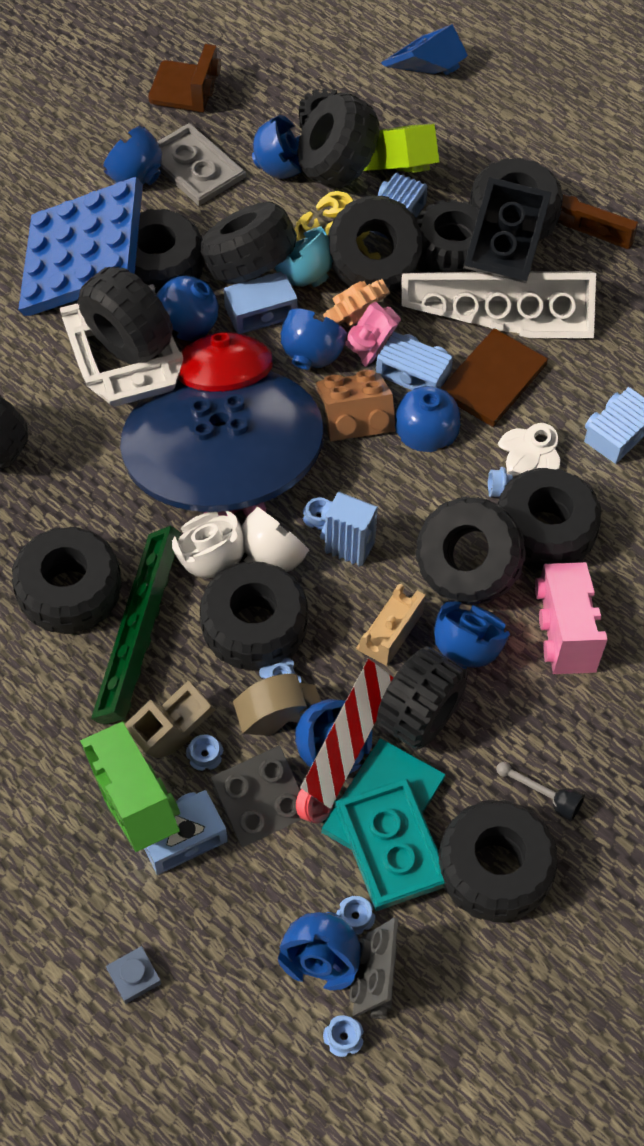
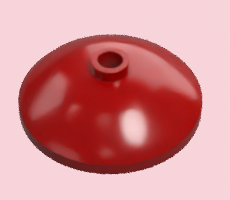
[178,332,273,392]

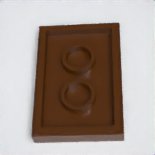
[441,328,548,427]

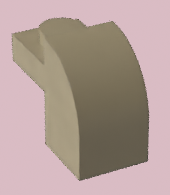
[233,674,320,736]
[125,680,216,758]

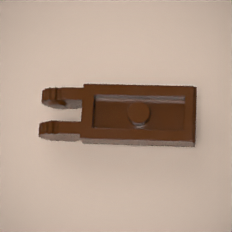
[558,194,638,249]

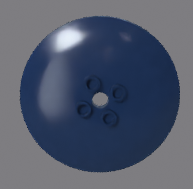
[120,372,324,512]

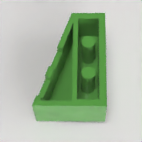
[80,721,180,852]

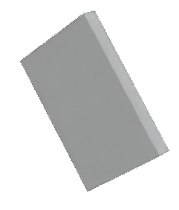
[158,123,246,206]

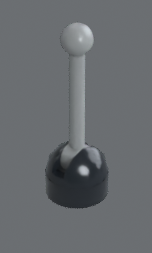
[496,762,585,822]

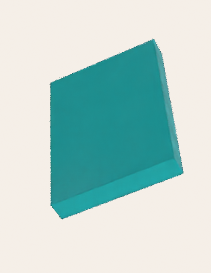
[321,738,446,850]
[335,777,445,911]

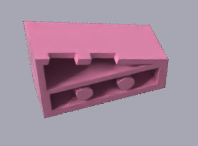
[535,562,608,674]

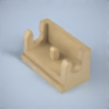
[356,584,425,666]

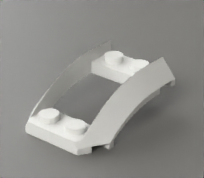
[60,284,183,407]

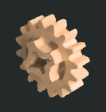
[323,279,390,327]

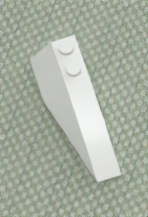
[402,271,596,338]

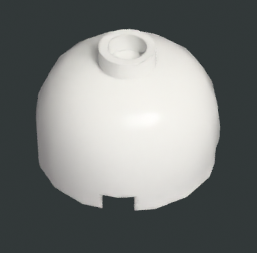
[241,507,310,572]
[172,511,245,578]

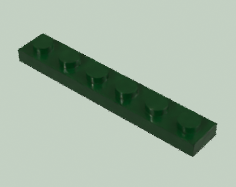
[91,526,181,725]

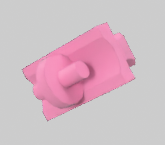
[345,302,401,367]

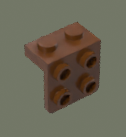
[148,44,221,112]

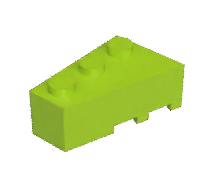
[363,124,439,172]

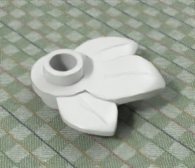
[498,423,560,477]

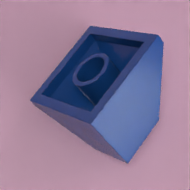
[381,24,468,75]

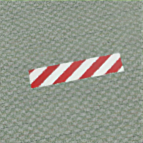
[300,658,394,809]

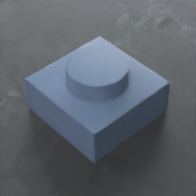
[106,946,161,1004]

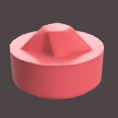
[296,789,333,823]

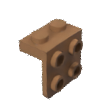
[316,370,396,442]

